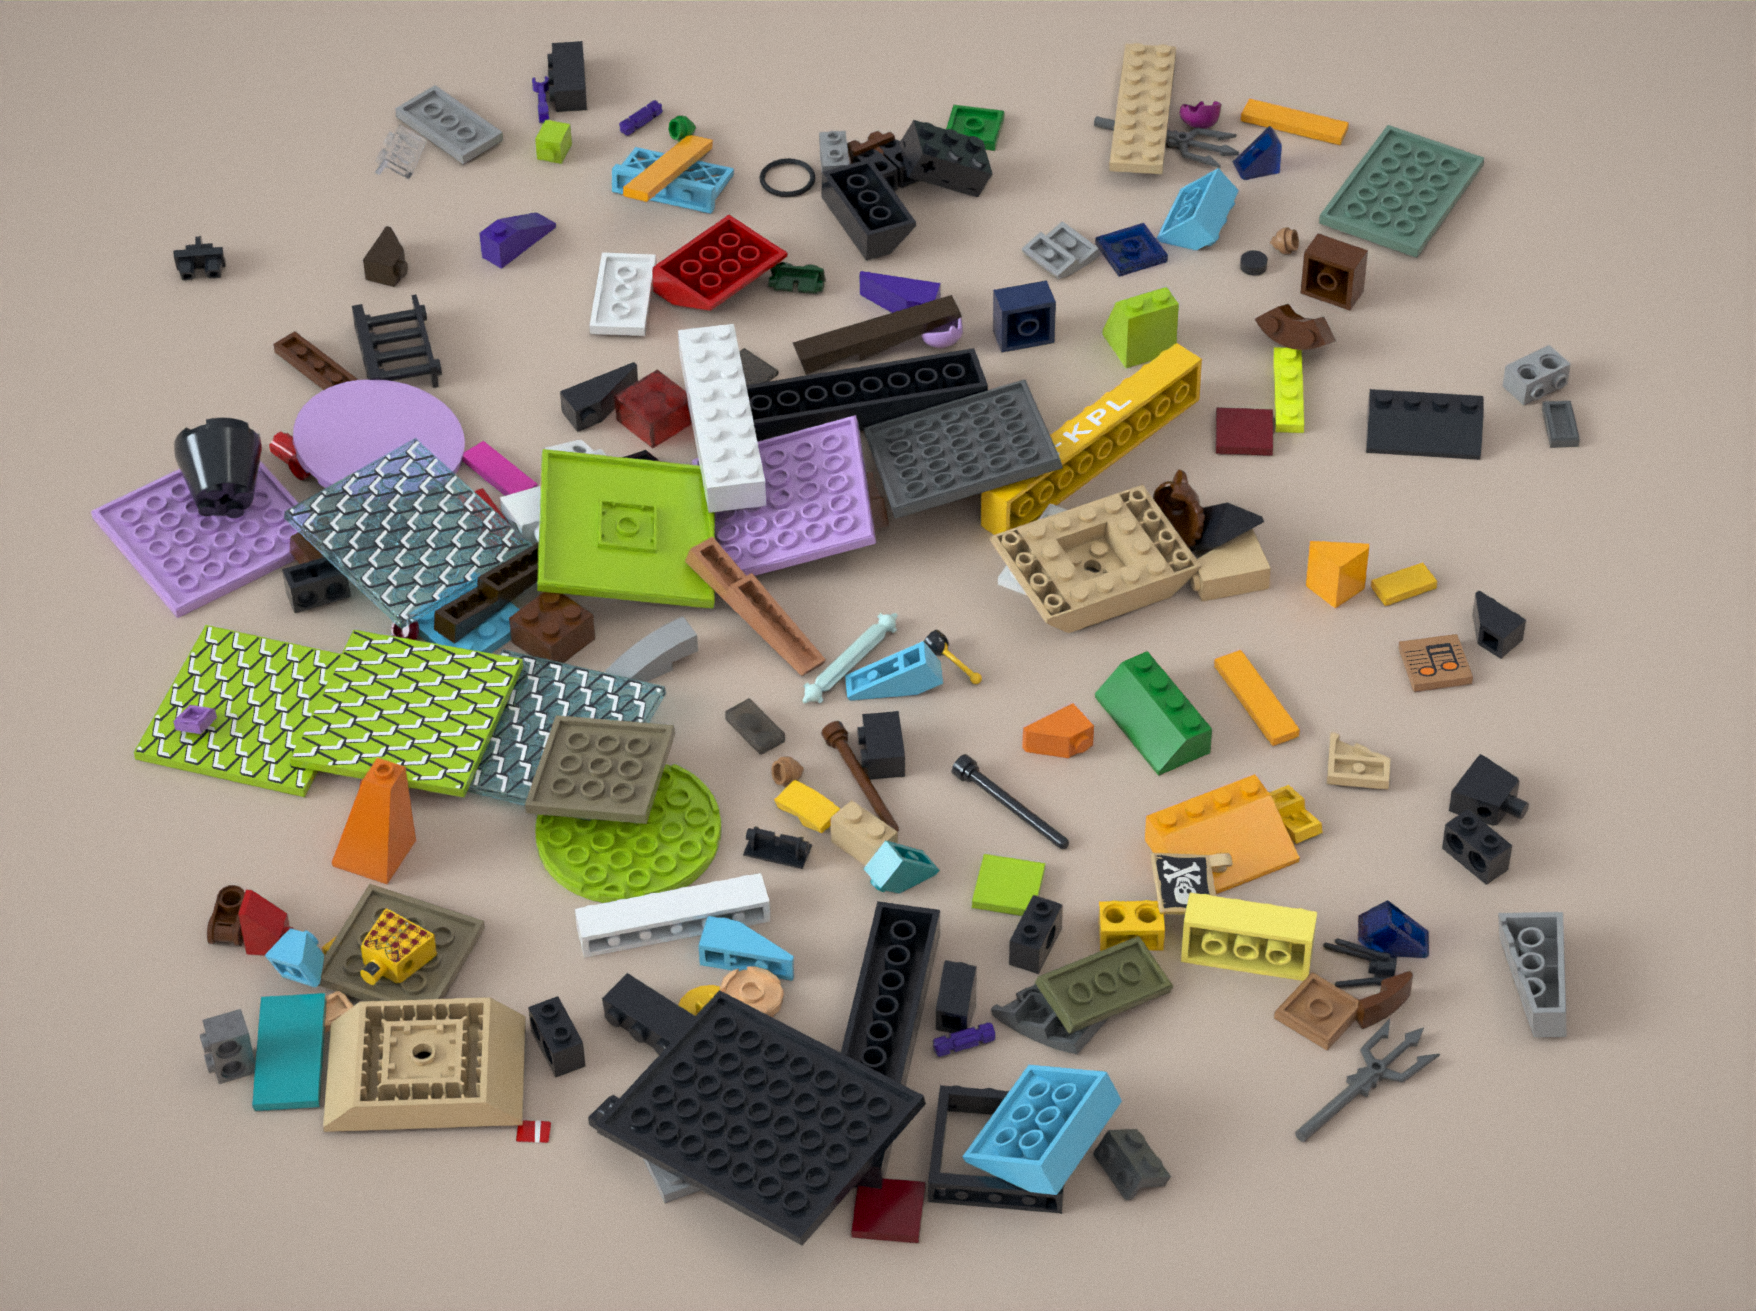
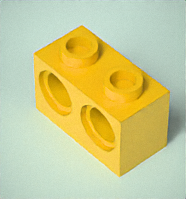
[1098,900,1165,951]

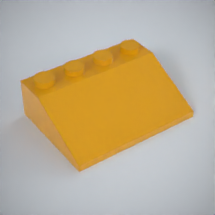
[1145,774,1300,894]

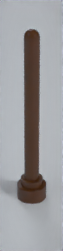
[821,721,899,832]

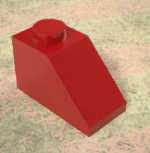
[238,890,294,956]

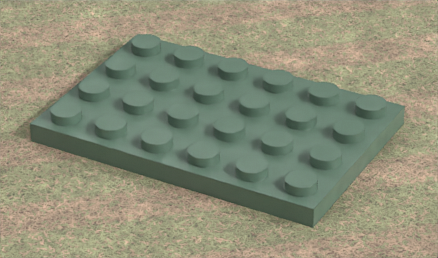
[1319,125,1484,258]

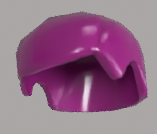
[1179,101,1222,129]

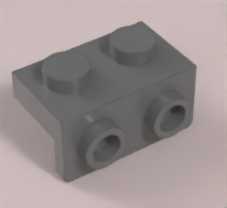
[1093,1129,1171,1200]

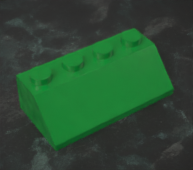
[1095,651,1212,776]

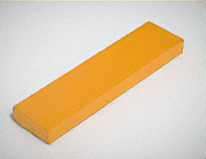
[1241,98,1349,145]
[1214,650,1300,746]

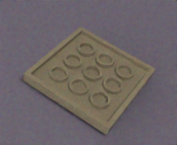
[525,715,675,824]
[318,884,485,1001]

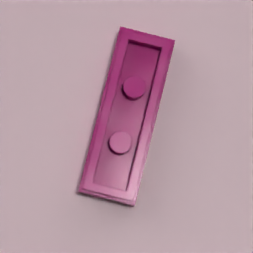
[462,441,538,496]

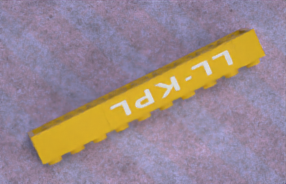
[981,343,1202,535]

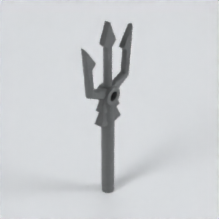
[1094,116,1239,168]
[1295,1018,1440,1142]

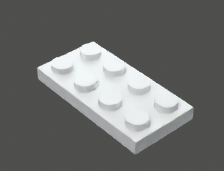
[590,253,656,336]

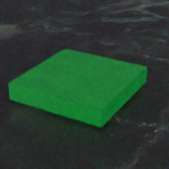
[946,105,1005,151]

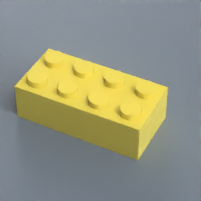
[1181,892,1317,981]

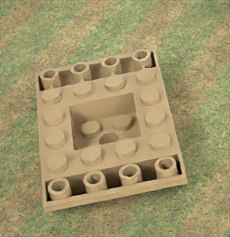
[990,485,1201,633]
[323,997,526,1132]

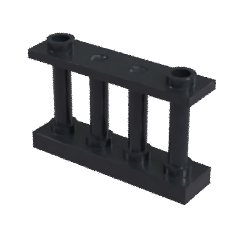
[352,294,442,388]

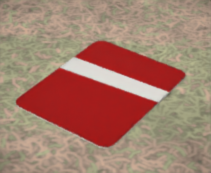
[516,1120,551,1143]

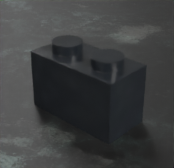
[857,711,905,780]

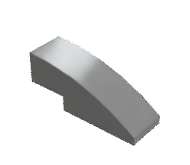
[606,616,698,693]

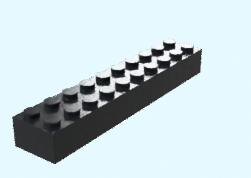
[746,348,988,442]
[841,901,940,1189]

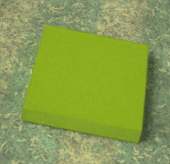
[972,854,1045,916]

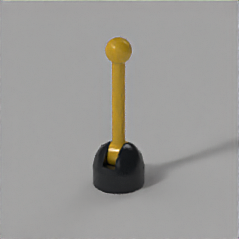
[924,630,982,684]

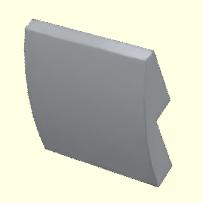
[1022,221,1101,279]

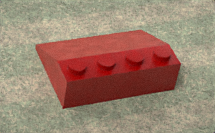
[652,214,788,311]

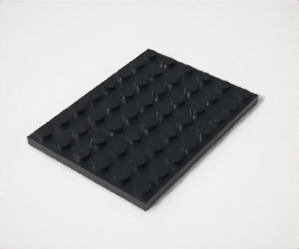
[595,990,926,1246]

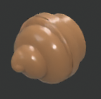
[1270,227,1299,255]
[771,756,804,787]

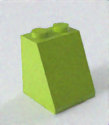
[1102,287,1179,368]

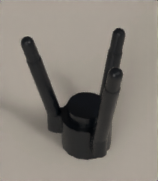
[1323,938,1397,988]

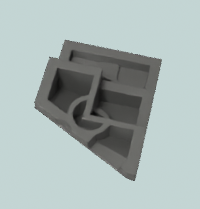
[991,984,1109,1055]

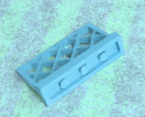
[612,147,734,214]

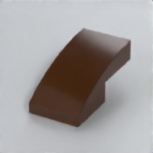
[1356,971,1413,1029]

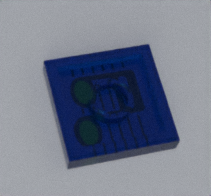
[1095,223,1168,277]

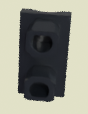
[173,236,226,281]

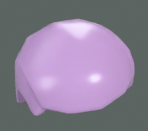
[921,318,963,348]

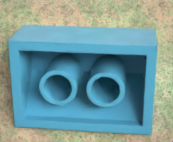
[1156,168,1239,250]

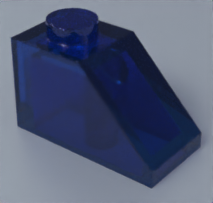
[1357,900,1429,958]

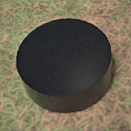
[1240,250,1268,276]

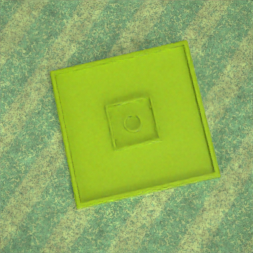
[537,449,715,609]

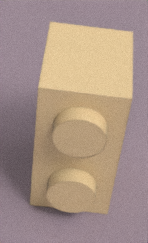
[831,800,898,866]

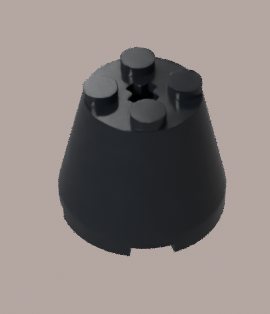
[174,417,262,518]

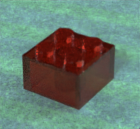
[614,369,692,449]

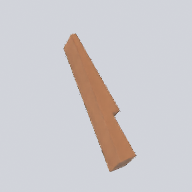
[685,536,826,676]

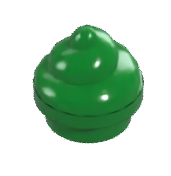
[668,115,696,142]

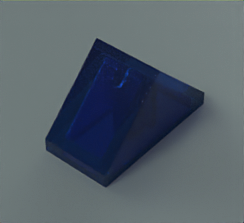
[1232,126,1282,180]

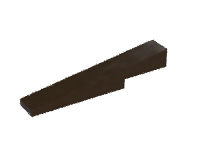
[793,295,962,375]
[434,542,539,644]

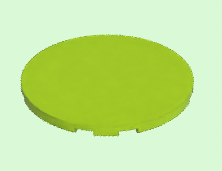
[535,764,722,903]

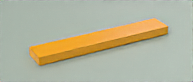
[623,135,713,202]

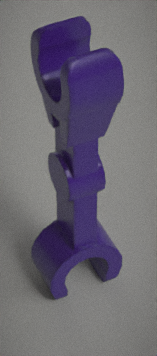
[532,76,549,123]

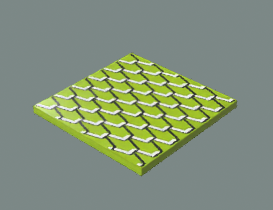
[134,625,341,797]
[290,630,523,798]

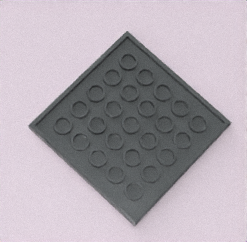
[863,380,1063,519]

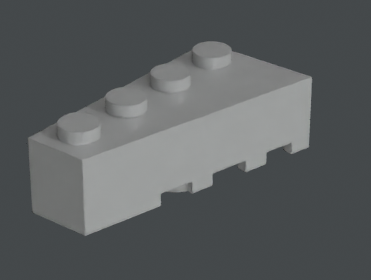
[1498,912,1567,1037]

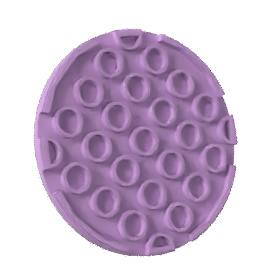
[293,379,465,504]

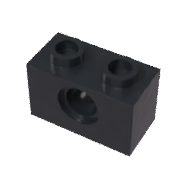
[1009,895,1063,974]

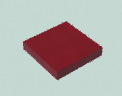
[1216,407,1273,456]
[851,1178,926,1243]

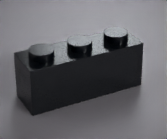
[547,41,587,112]
[602,973,695,1055]

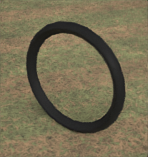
[759,158,816,197]

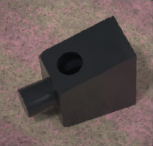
[1449,754,1529,826]

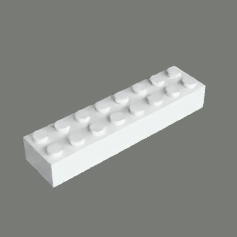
[678,324,766,513]

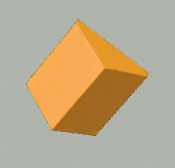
[1306,541,1369,608]

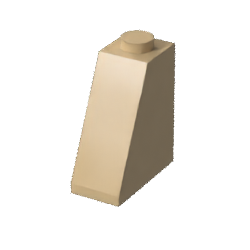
[1190,528,1271,602]

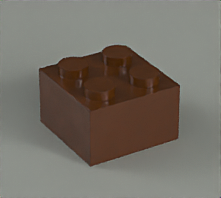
[1300,233,1368,311]
[509,592,595,671]

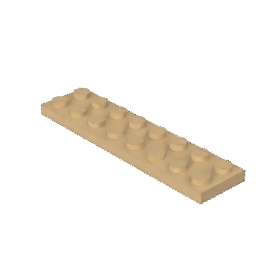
[1109,43,1176,174]

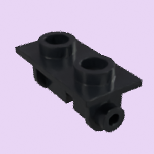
[743,826,812,869]

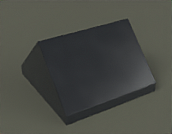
[1190,502,1265,552]

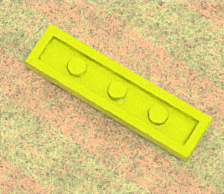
[1273,347,1304,433]

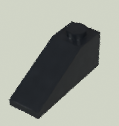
[560,362,638,432]

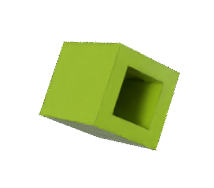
[535,120,572,164]

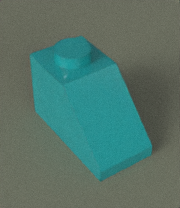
[864,840,940,894]

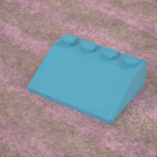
[962,1065,1122,1195]

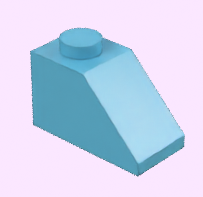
[265,928,324,988]

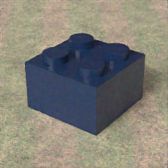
[993,280,1056,353]

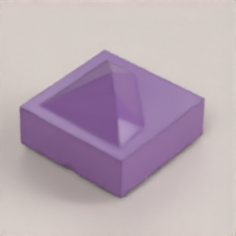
[173,705,217,734]

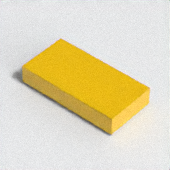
[1371,562,1437,606]

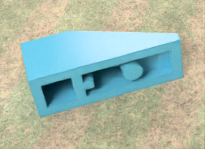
[845,641,943,701]
[698,916,794,981]

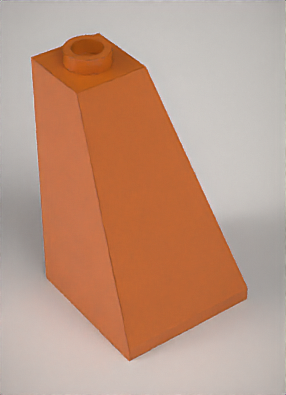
[331,758,416,884]

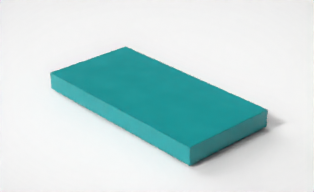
[252,993,327,1111]

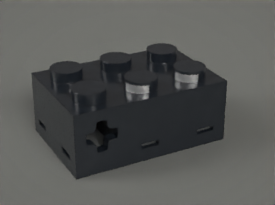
[899,120,993,197]

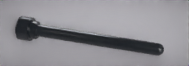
[951,754,1069,849]

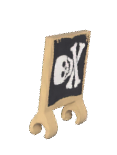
[1150,853,1232,915]

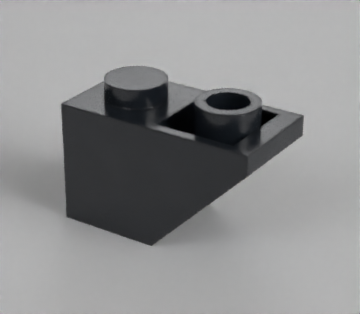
[1472,591,1526,659]
[936,960,977,1033]

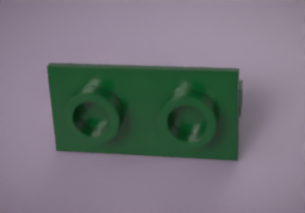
[768,262,826,294]

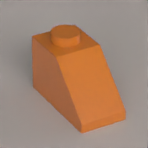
[1022,703,1094,758]

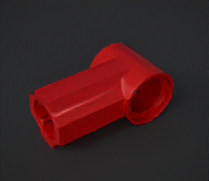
[269,431,312,480]

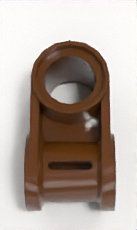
[207,885,245,947]

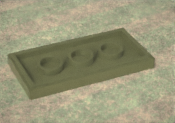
[1035,936,1174,1034]

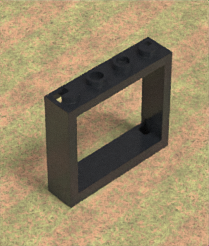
[928,1085,1065,1214]

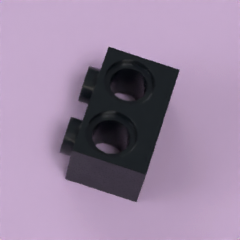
[282,553,351,613]
[1442,809,1512,885]
[528,996,586,1078]

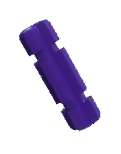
[619,100,663,136]
[933,1022,996,1057]

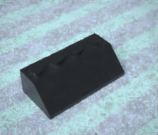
[821,159,916,261]
[1366,389,1484,460]

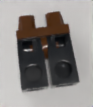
[847,131,919,191]

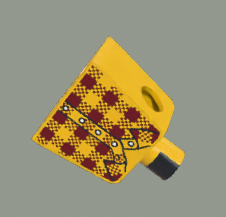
[360,908,437,985]

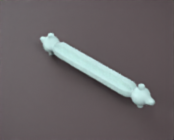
[802,613,898,704]

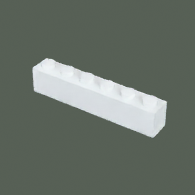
[575,873,770,958]

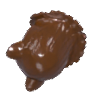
[1153,469,1205,549]

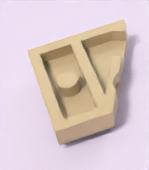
[1327,732,1391,790]

